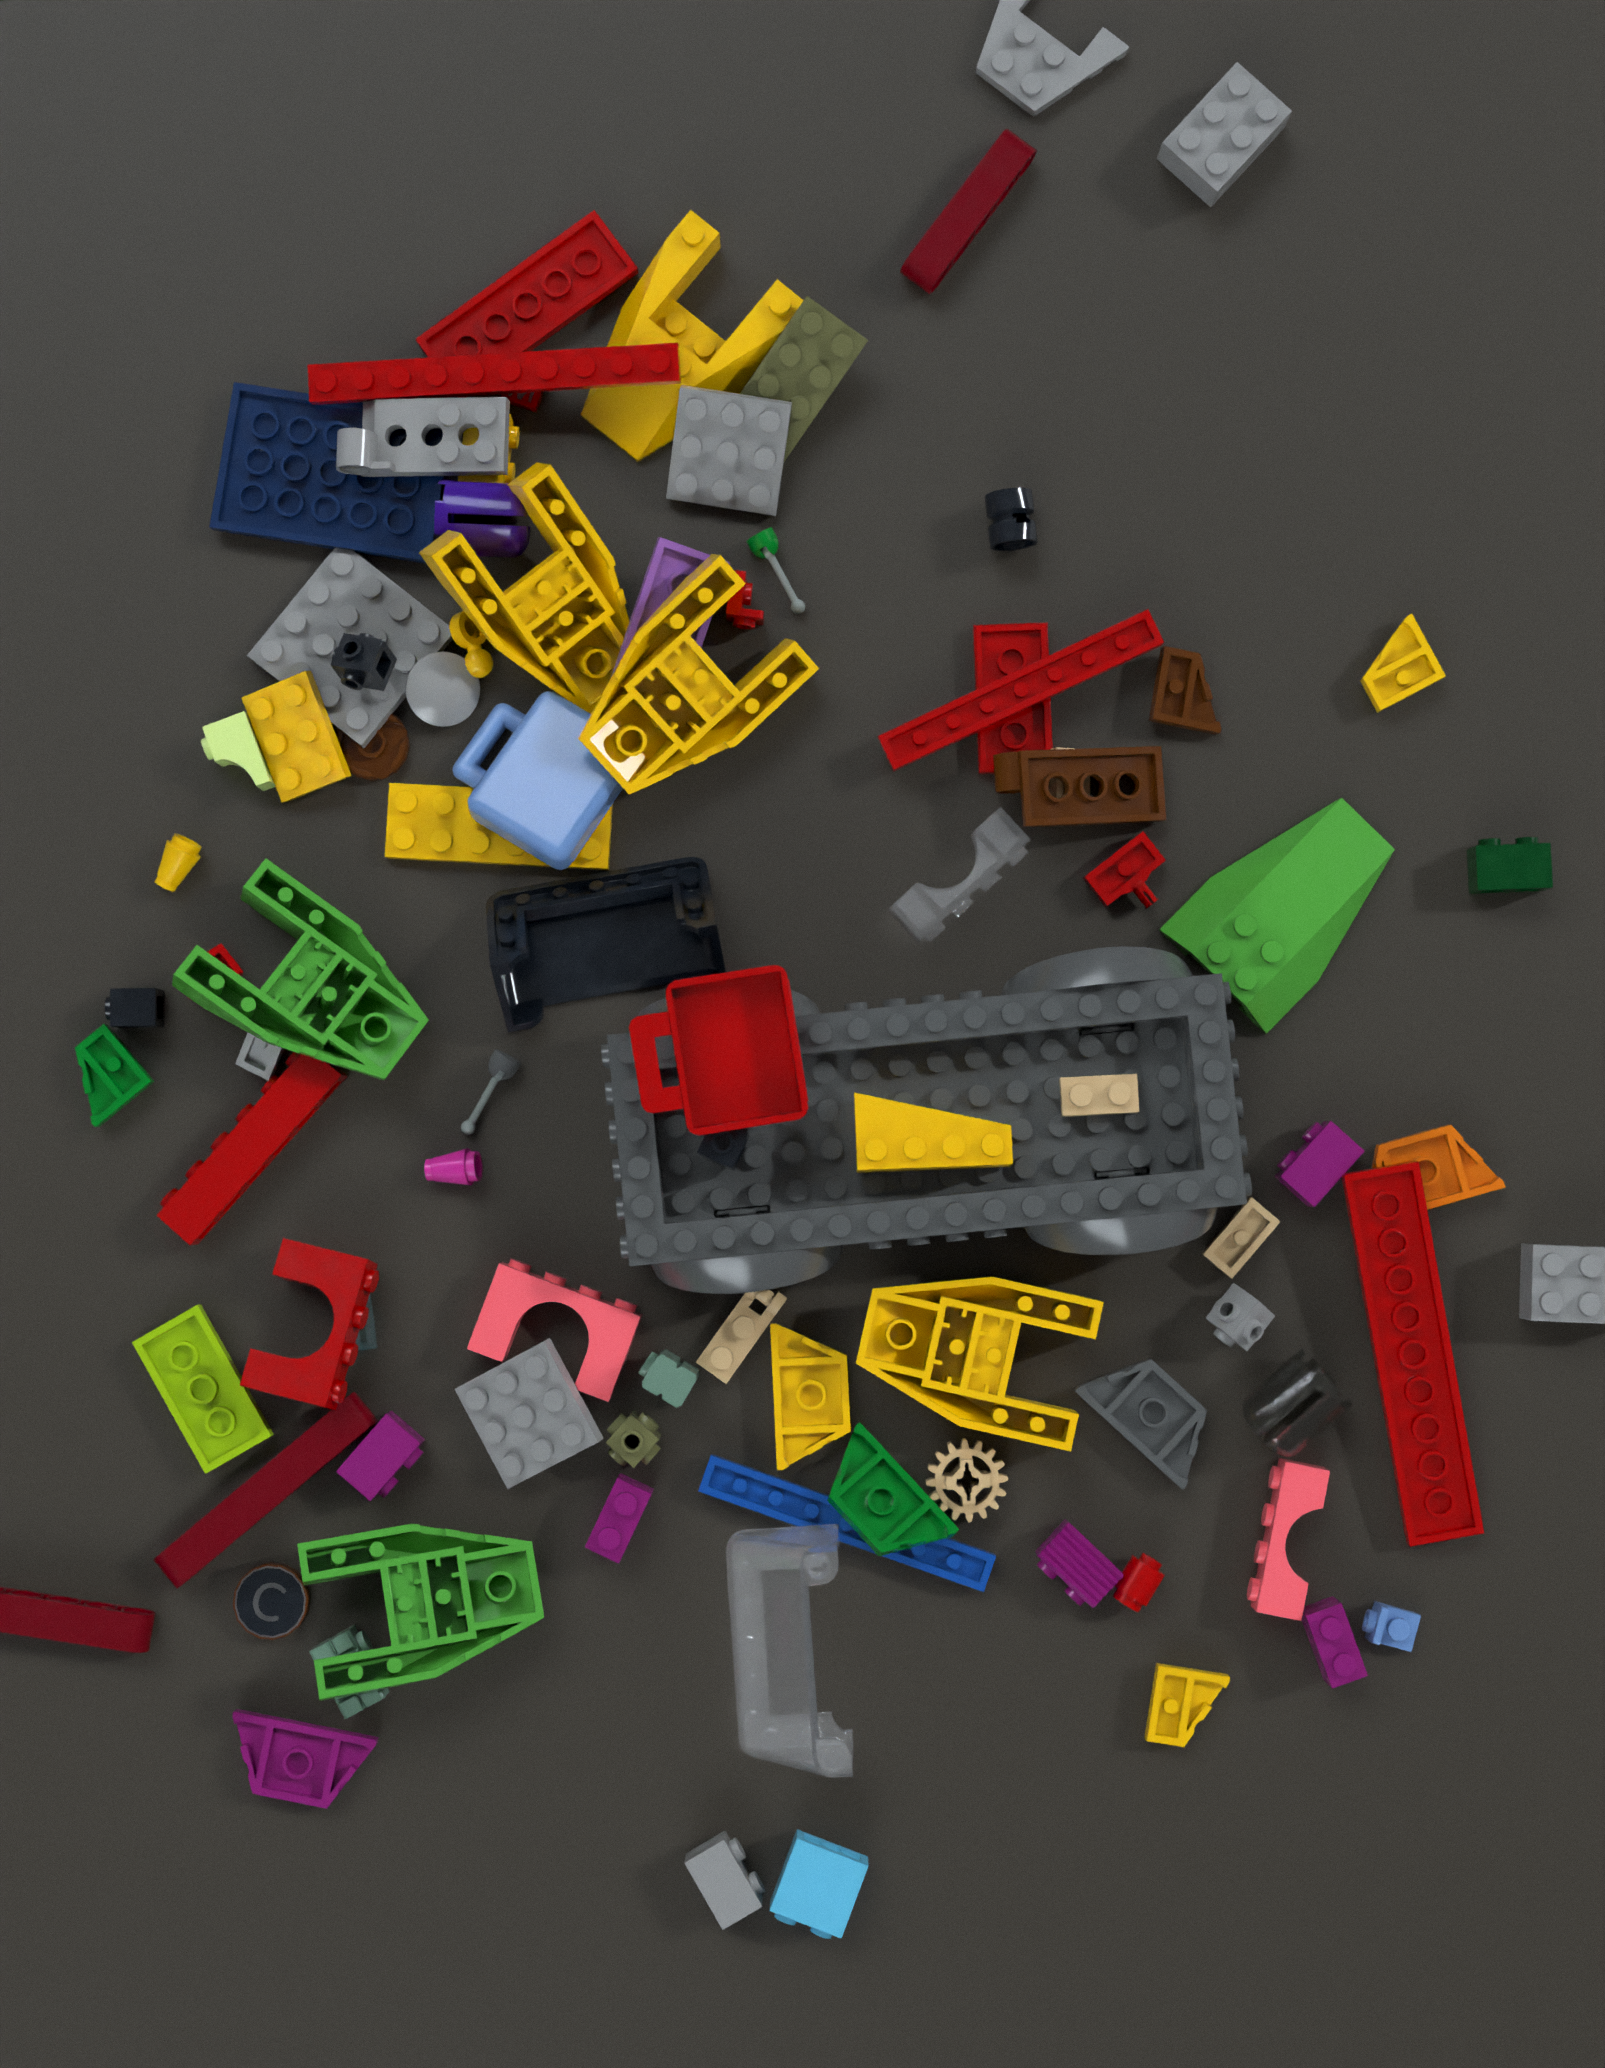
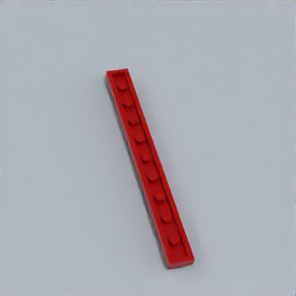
[307,343,681,405]

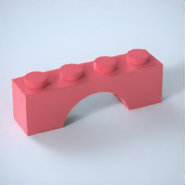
[1247,1458,1330,1621]

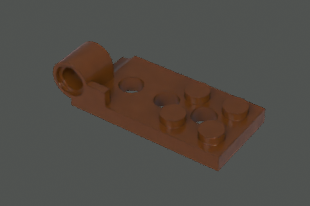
[993,746,1166,827]

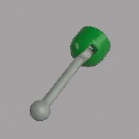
[746,527,805,614]

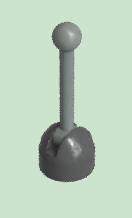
[461,1049,521,1135]

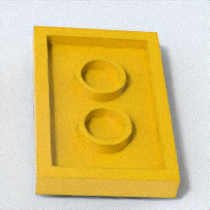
[241,671,352,803]

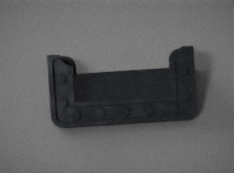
[486,857,726,1032]

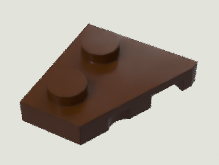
[1148,646,1222,735]

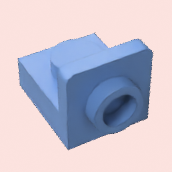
[1362,1601,1421,1652]

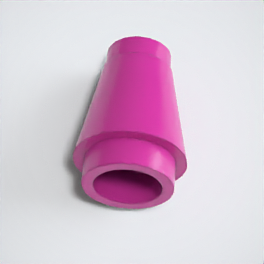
[424,1148,483,1185]

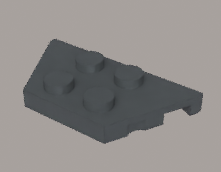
[1074,1358,1207,1490]

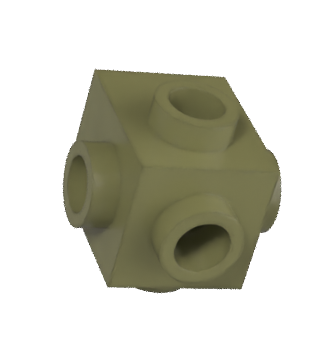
[606,1410,661,1468]

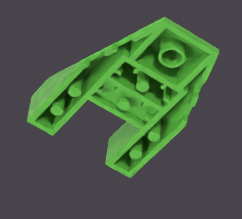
[172,858,429,1080]
[297,1524,544,1701]

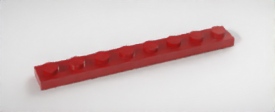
[877,609,1164,772]

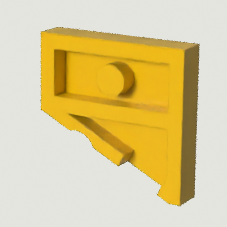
[1144,1663,1230,1747]

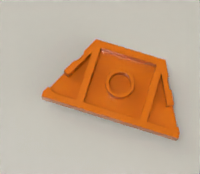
[1372,1124,1506,1210]

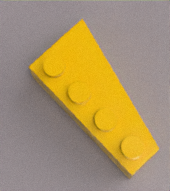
[854,1092,1013,1173]

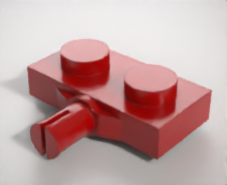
[1083,831,1166,909]

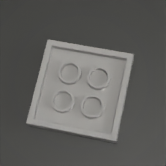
[666,385,792,516]
[455,1338,604,1489]

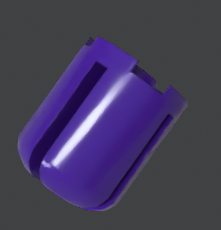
[434,480,531,558]

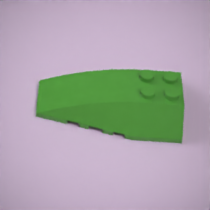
[1159,797,1395,1034]

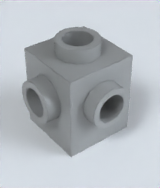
[1206,1283,1275,1351]

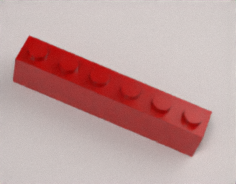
[156,1052,348,1245]

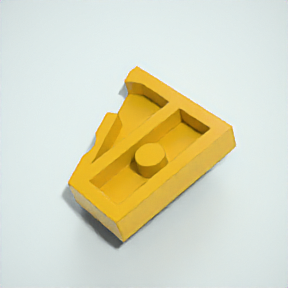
[1360,614,1446,713]

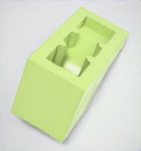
[201,711,275,791]

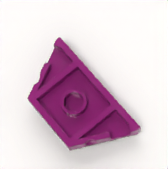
[232,1709,379,1809]

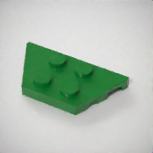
[827,1422,960,1556]

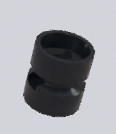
[985,488,1038,551]

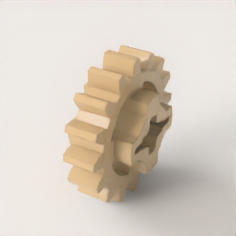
[925,1438,1008,1522]

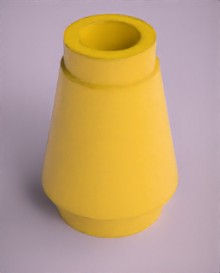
[154,833,202,892]

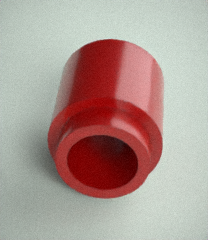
[1113,1553,1165,1612]

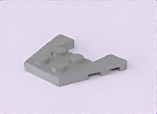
[975,0,1129,117]

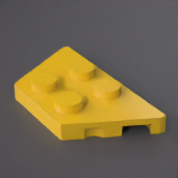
[770,1323,851,1470]

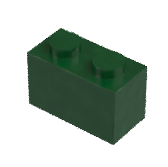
[1467,837,1553,894]

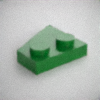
[75,1024,155,1128]

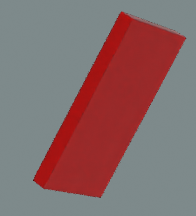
[973,622,1053,774]

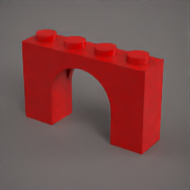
[240,1238,379,1411]

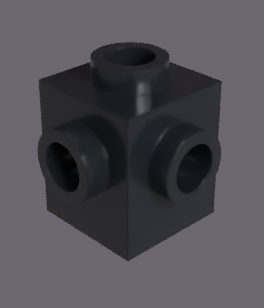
[330,633,397,691]

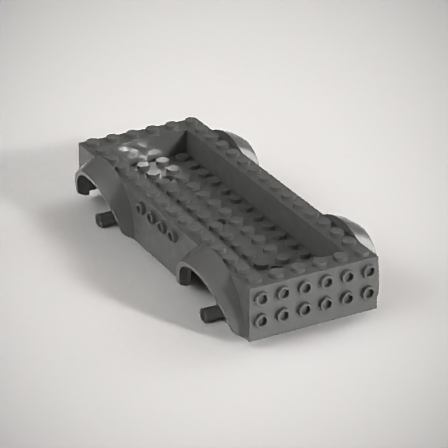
[601,946,1252,1294]

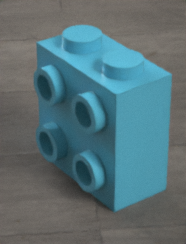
[770,1829,869,1939]

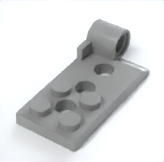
[336,397,510,477]

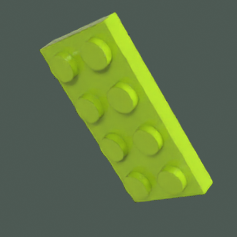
[132,1304,274,1474]

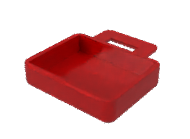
[629,965,809,1136]

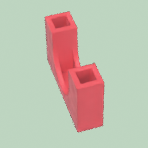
[467,1258,643,1402]

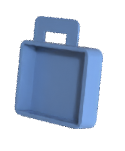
[452,691,623,870]

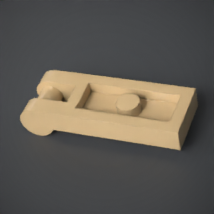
[696,1290,787,1384]

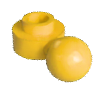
[449,611,494,678]

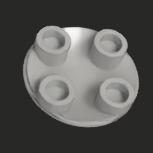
[405,652,480,727]

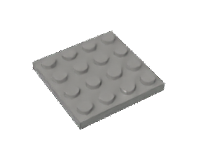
[247,548,453,748]

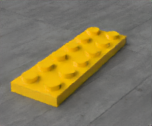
[385,783,613,870]

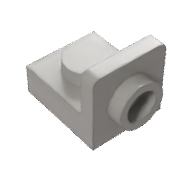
[235,1033,284,1080]

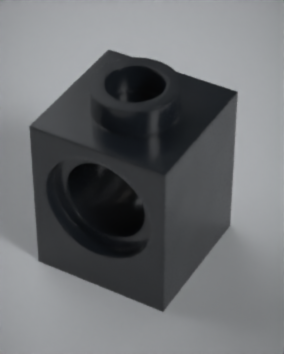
[105,988,164,1028]
[697,1129,750,1171]

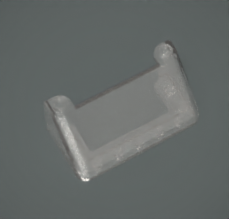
[726,1524,854,1778]

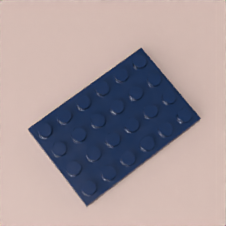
[209,382,446,563]

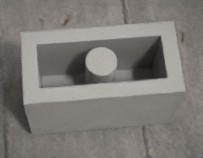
[684,1831,765,1930]

